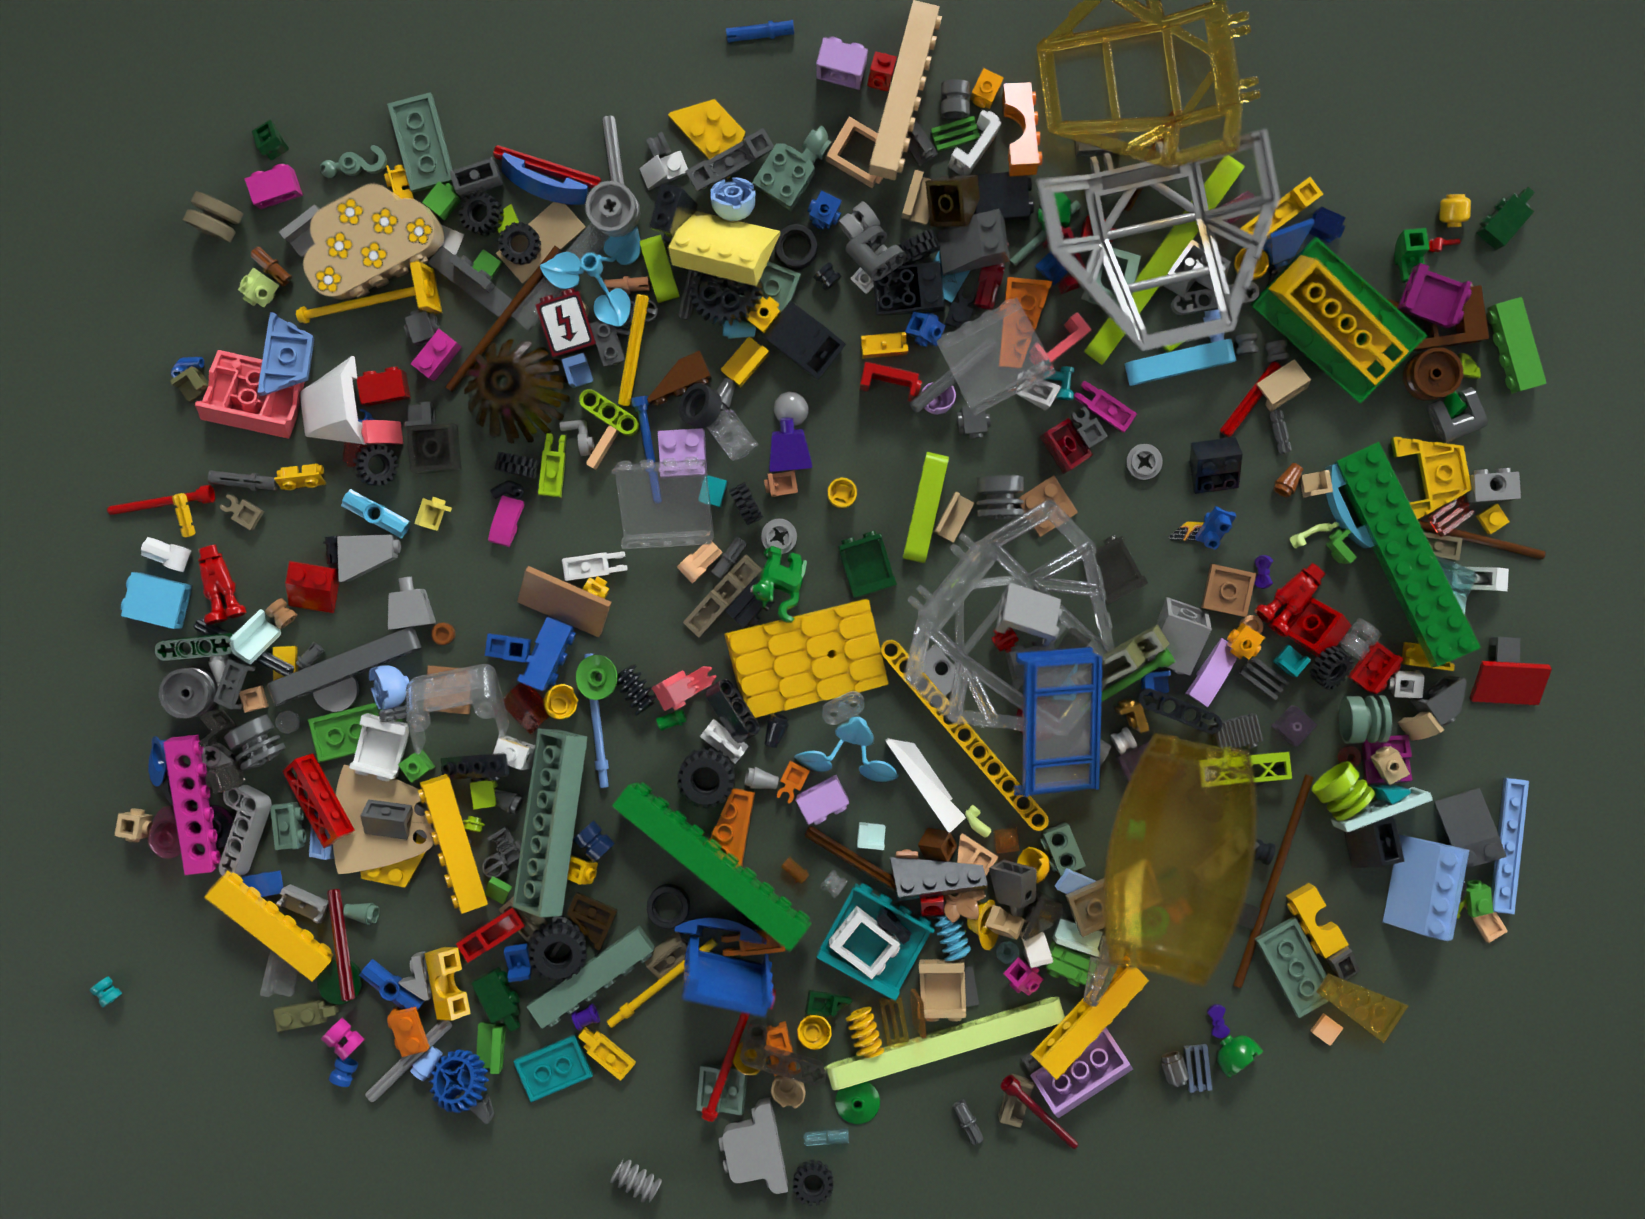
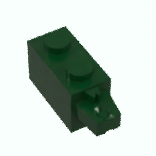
[1476,187,1535,250]
[471,967,521,1032]

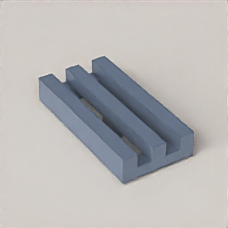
[1184,1044,1212,1093]

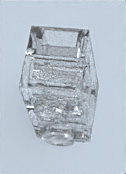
[707,409,759,461]

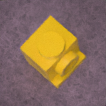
[745,296,781,333]

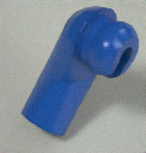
[171,357,204,378]

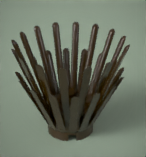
[464,339,570,444]

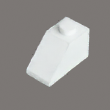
[1452,566,1509,591]

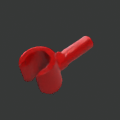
[1428,237,1461,252]

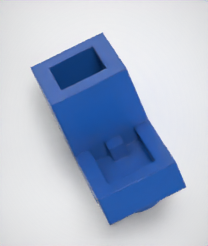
[485,633,532,663]

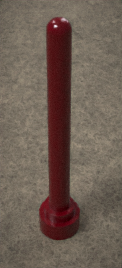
[1000,1075,1078,1149]

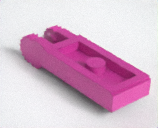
[1074,381,1137,433]

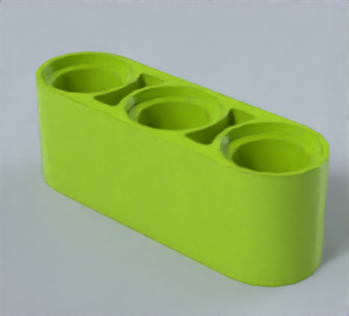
[639,234,680,303]
[579,389,640,436]

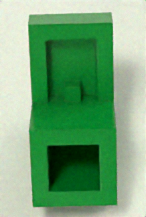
[1394,228,1429,283]

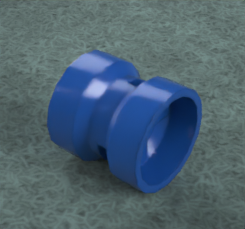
[329,1056,358,1087]

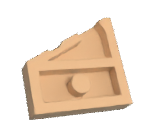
[957,833,998,876]

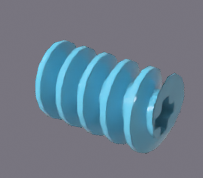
[933,912,971,961]

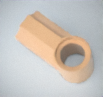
[677,539,723,583]

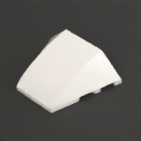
[300,356,367,445]

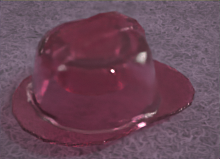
[148,806,181,859]

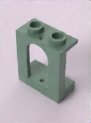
[1081,247,1141,307]

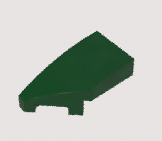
[805,990,853,1017]

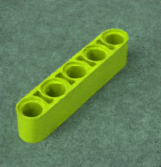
[903,452,949,563]

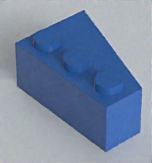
[517,617,576,691]

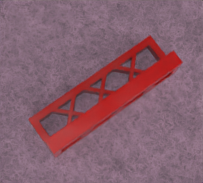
[282,753,355,848]

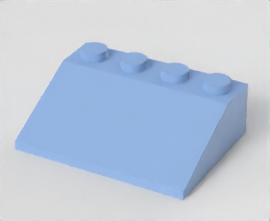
[1383,834,1469,941]

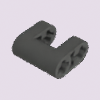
[846,225,906,281]
[1427,387,1488,443]

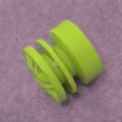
[1312,761,1375,821]

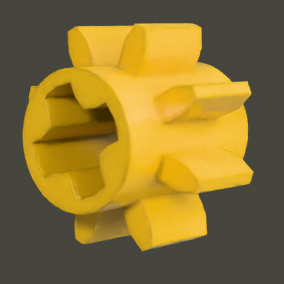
[583,576,610,599]

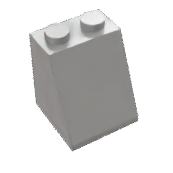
[1148,597,1212,675]

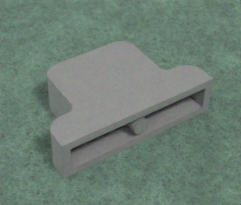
[719,1097,788,1194]

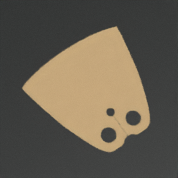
[333,765,434,874]

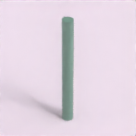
[1010,200,1082,267]

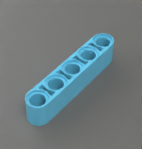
[1124,339,1236,386]

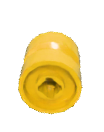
[828,478,857,509]

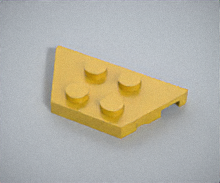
[668,99,746,180]

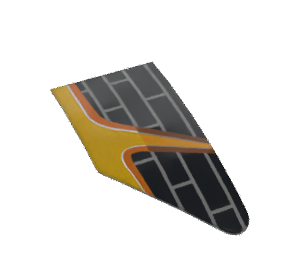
[1169,522,1204,541]

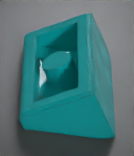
[1369,784,1411,805]

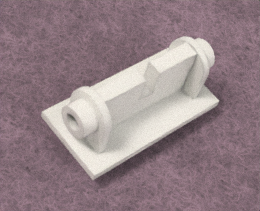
[700,719,749,764]

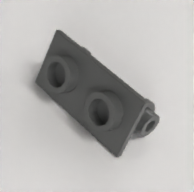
[907,116,939,166]
[590,321,625,367]

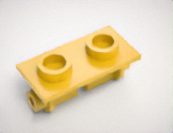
[384,165,414,199]
[274,463,326,490]

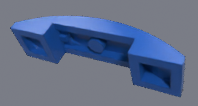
[502,152,588,205]
[675,918,767,945]

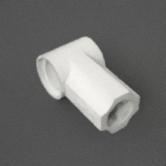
[141,537,191,572]

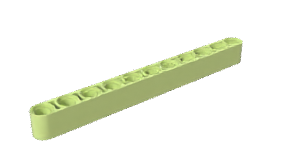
[826,997,1065,1090]

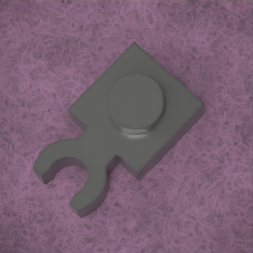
[1071,406,1108,449]

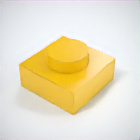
[1476,503,1510,534]

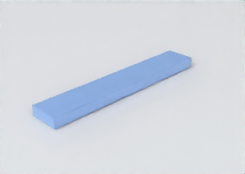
[1491,778,1529,914]

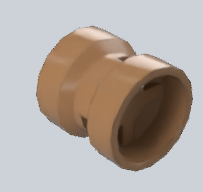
[265,598,297,629]

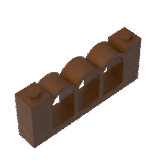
[1387,283,1489,352]

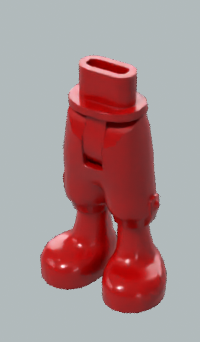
[198,545,247,624]
[1254,563,1326,637]

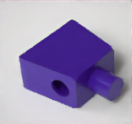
[769,418,812,472]

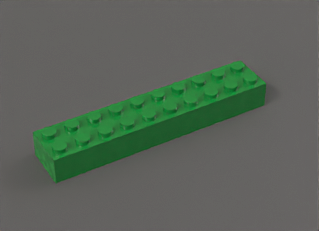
[1332,442,1481,668]
[612,782,812,951]

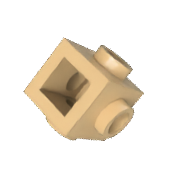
[115,808,153,842]

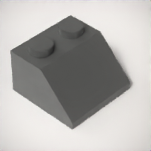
[1410,676,1467,726]

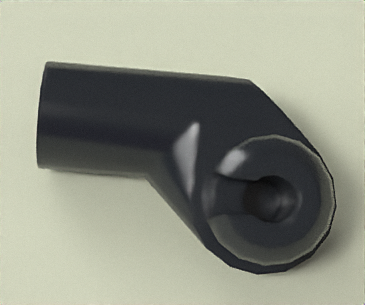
[490,480,524,499]

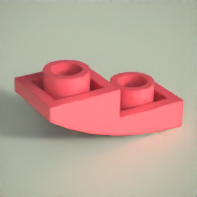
[361,420,403,445]

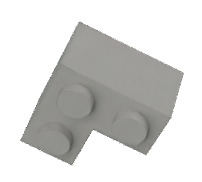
[1164,240,1231,297]

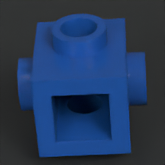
[807,190,842,230]
[905,312,945,347]

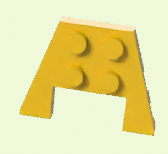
[1390,437,1472,519]
[360,833,427,888]

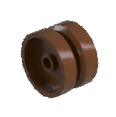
[1403,348,1463,401]

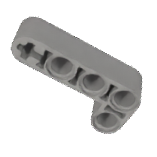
[219,785,272,876]

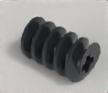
[616,664,656,716]

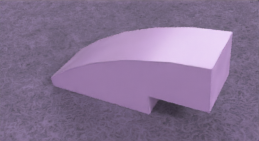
[1185,638,1237,707]

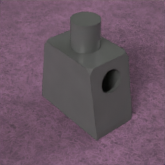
[989,860,1037,917]

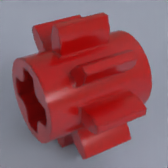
[991,627,1019,653]

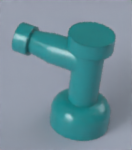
[1044,366,1074,400]

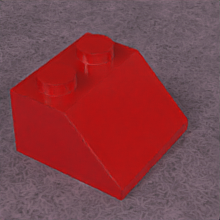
[285,561,339,613]
[1287,597,1352,658]

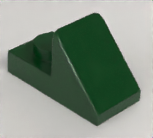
[252,119,289,160]

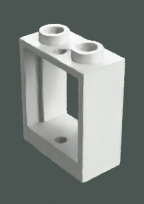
[829,906,900,979]

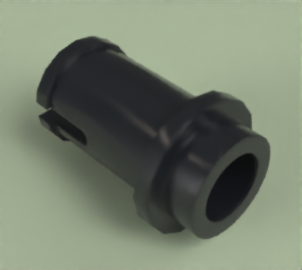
[323,536,338,564]

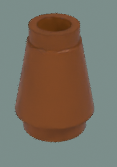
[1273,463,1303,498]

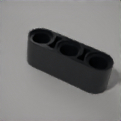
[706,678,760,743]

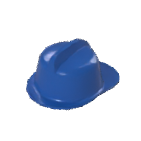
[148,736,168,786]

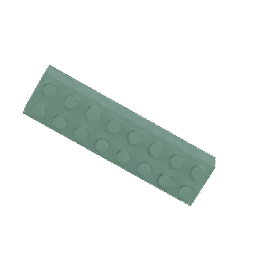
[512,729,587,917]

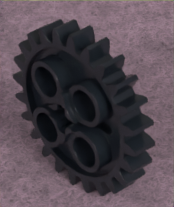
[690,272,763,326]

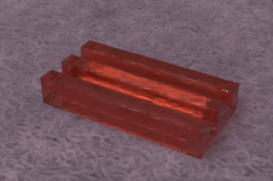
[1428,495,1475,537]

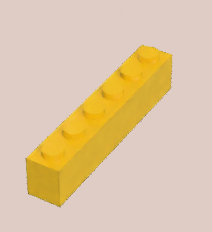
[418,774,488,914]
[205,870,333,981]
[1031,956,1149,1080]

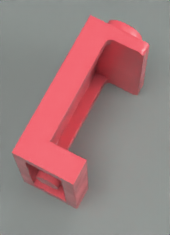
[1029,312,1091,370]

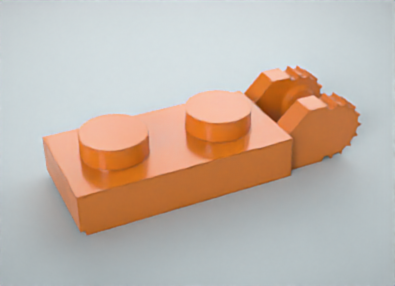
[721,930,785,956]

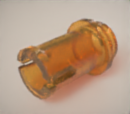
[781,857,810,884]

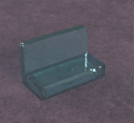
[1435,555,1477,598]

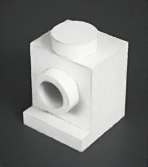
[1387,670,1425,698]

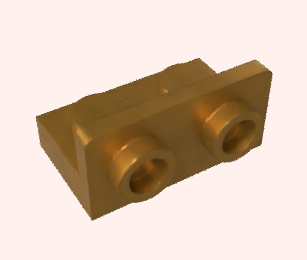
[1114,699,1149,733]

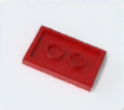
[1470,661,1552,705]

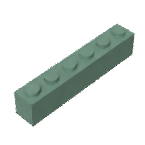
[527,925,655,1029]

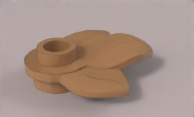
[944,890,986,923]

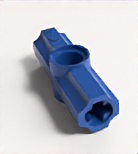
[359,959,425,1011]

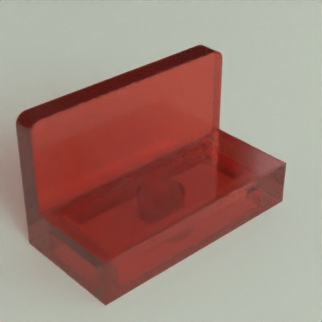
[500,682,550,734]

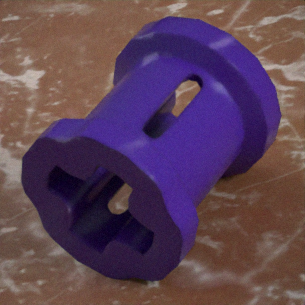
[571,1003,600,1031]

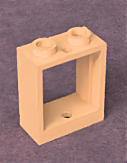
[826,116,883,188]

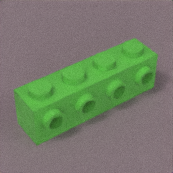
[1487,297,1547,394]

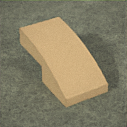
[1398,712,1444,740]

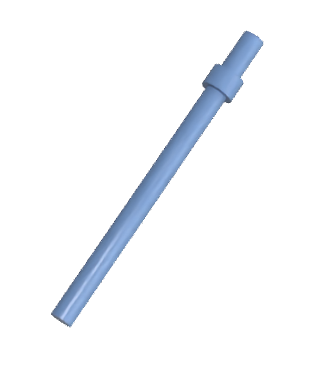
[584,653,609,788]

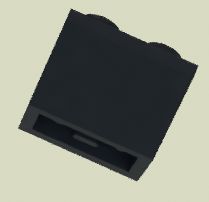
[1190,437,1243,494]
[1344,816,1405,868]

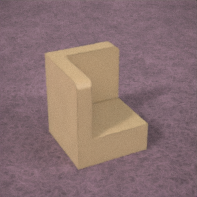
[1300,470,1333,498]
[985,905,1025,940]

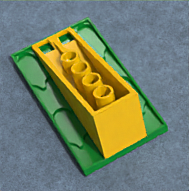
[1250,237,1427,403]

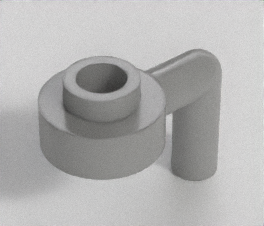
[560,420,594,456]

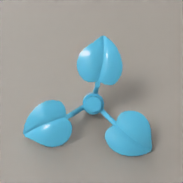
[540,226,641,327]
[794,717,899,782]

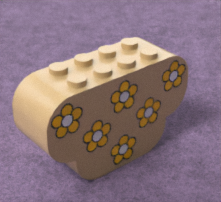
[303,184,444,300]

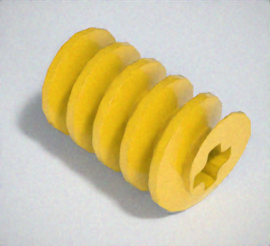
[846,1006,884,1058]

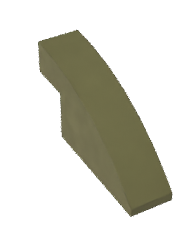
[1070,625,1169,696]

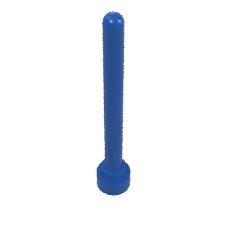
[631,396,662,503]

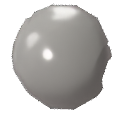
[773,391,809,426]

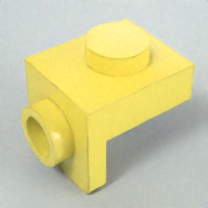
[414,497,452,531]

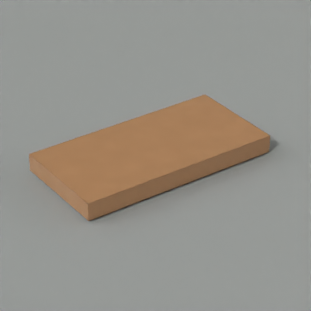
[517,566,611,638]

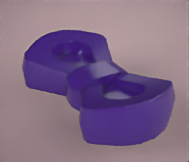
[1254,555,1273,589]
[1207,1004,1230,1038]

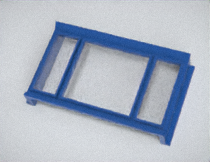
[1014,647,1102,798]

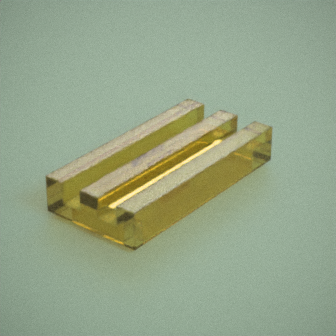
[879,996,909,1045]

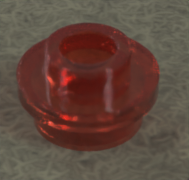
[1338,746,1361,767]

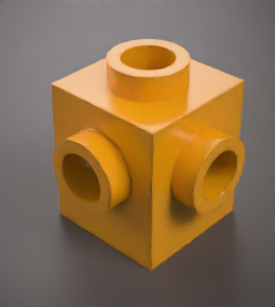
[1226,623,1265,660]

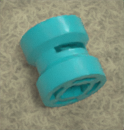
[89,976,123,1008]

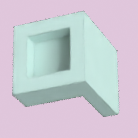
[857,822,886,850]

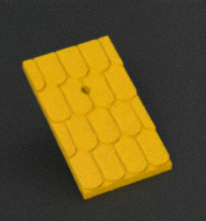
[724,599,889,718]

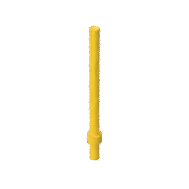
[607,938,718,1028]

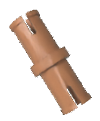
[604,276,651,294]

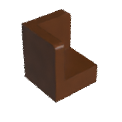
[918,828,957,862]

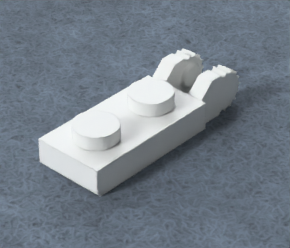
[562,552,627,581]

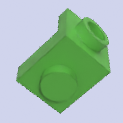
[1326,528,1357,564]
[1462,880,1493,918]

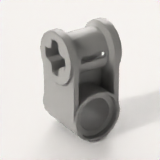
[202,743,244,784]

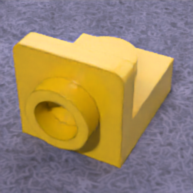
[567,855,598,885]

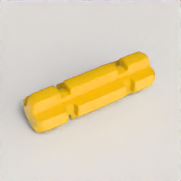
[172,493,195,537]

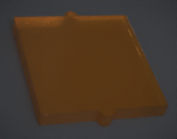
[910,989,926,1038]

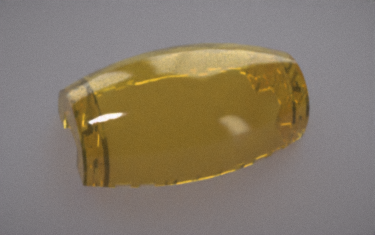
[1104,733,1257,986]

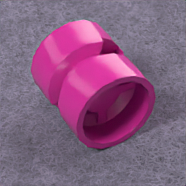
[321,1017,365,1061]

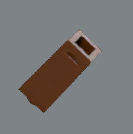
[647,350,712,406]

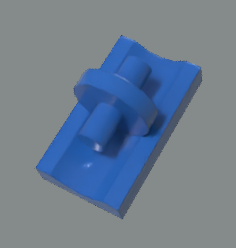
[1195,506,1236,550]

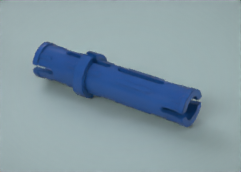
[726,20,795,43]

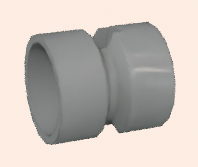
[838,201,880,240]

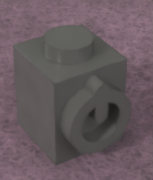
[404,309,441,347]
[956,404,991,439]

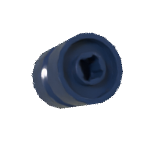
[573,820,615,863]

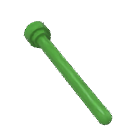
[1078,648,1175,713]

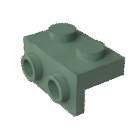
[270,802,307,850]

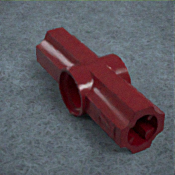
[974,243,1009,310]

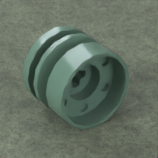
[1338,695,1392,744]

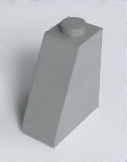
[337,535,401,582]

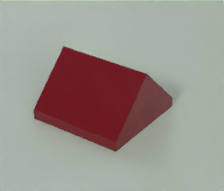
[1040,418,1093,474]

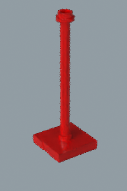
[701,989,776,1122]

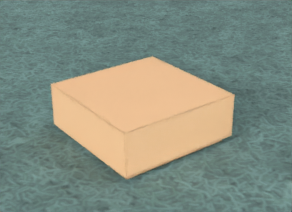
[239,685,268,713]
[1310,1013,1343,1046]

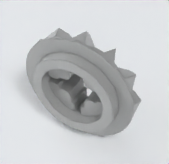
[1126,444,1163,480]
[761,519,797,554]

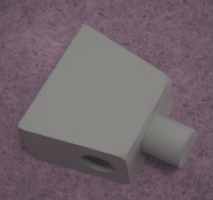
[388,577,436,630]

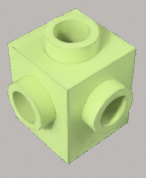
[238,268,279,307]

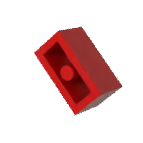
[356,367,411,407]

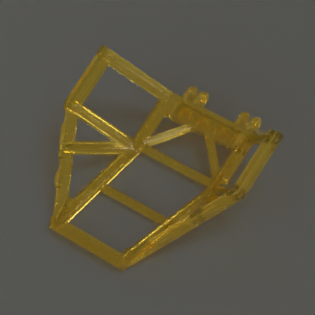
[1037,0,1261,169]

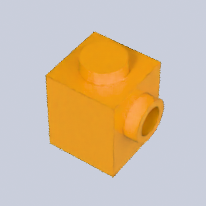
[970,68,1004,109]

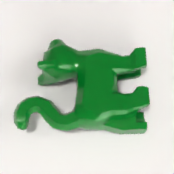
[751,546,807,623]

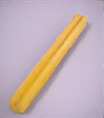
[618,294,649,406]

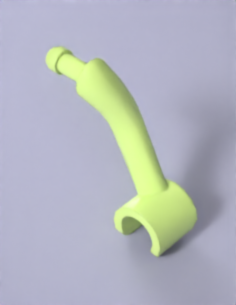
[1290,522,1339,549]

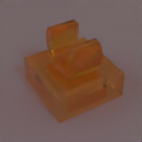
[994,827,1020,853]

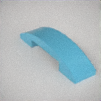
[1325,464,1374,548]

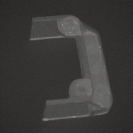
[406,664,509,754]

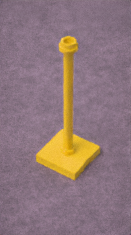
[296,261,442,324]

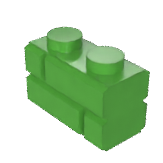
[1043,940,1097,987]

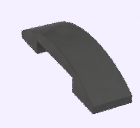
[685,128,774,192]

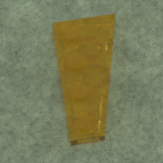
[1316,973,1408,1043]

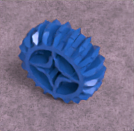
[429,1049,489,1113]

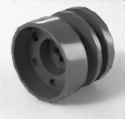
[977,476,1024,520]
[224,714,286,771]

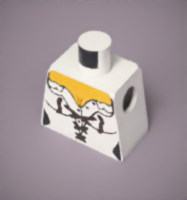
[493,734,535,770]

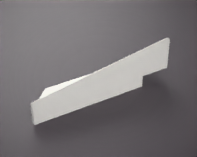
[885,738,966,833]

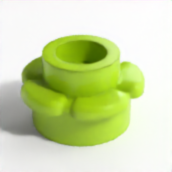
[463,816,485,833]

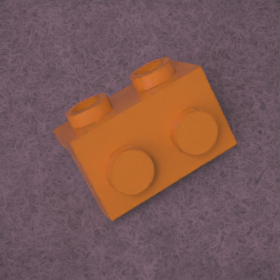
[387,1006,430,1057]

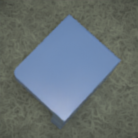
[562,353,593,388]

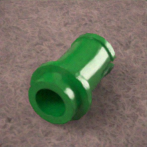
[656,709,686,731]

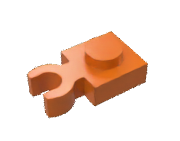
[777,760,810,803]

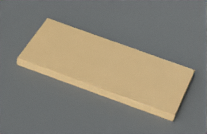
[496,202,586,284]

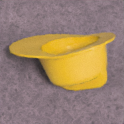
[967,900,998,950]

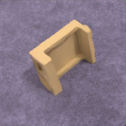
[919,959,966,1022]

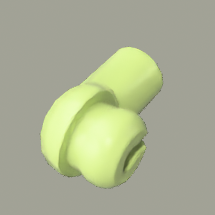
[965,805,991,838]

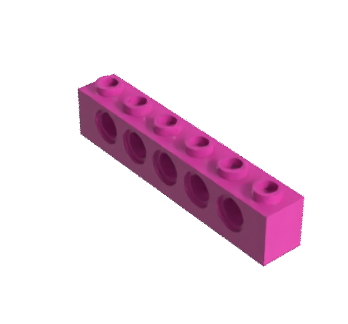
[163,735,221,875]

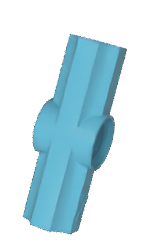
[341,489,411,538]

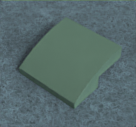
[696,1065,748,1115]

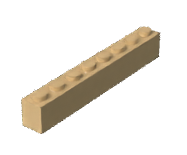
[869,0,942,180]

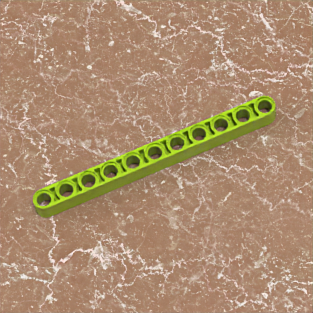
[1084,155,1245,365]

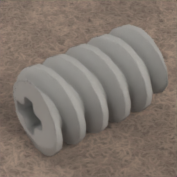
[610,1158,662,1203]

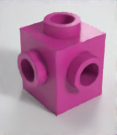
[1003,957,1044,996]

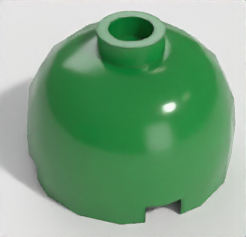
[1217,1035,1263,1079]

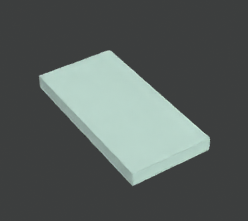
[1331,787,1433,832]

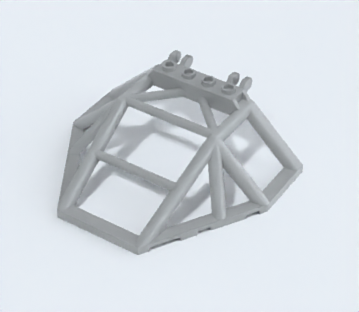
[1036,129,1280,351]

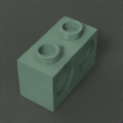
[1040,822,1086,876]

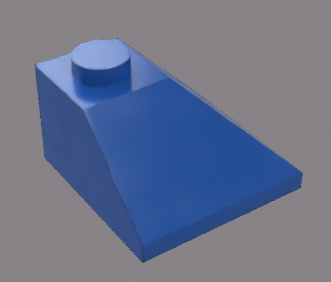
[1263,218,1315,269]

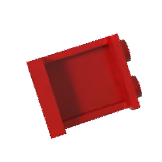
[859,362,922,401]

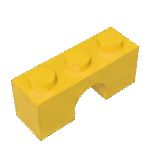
[1286,883,1349,958]
[424,947,471,1021]

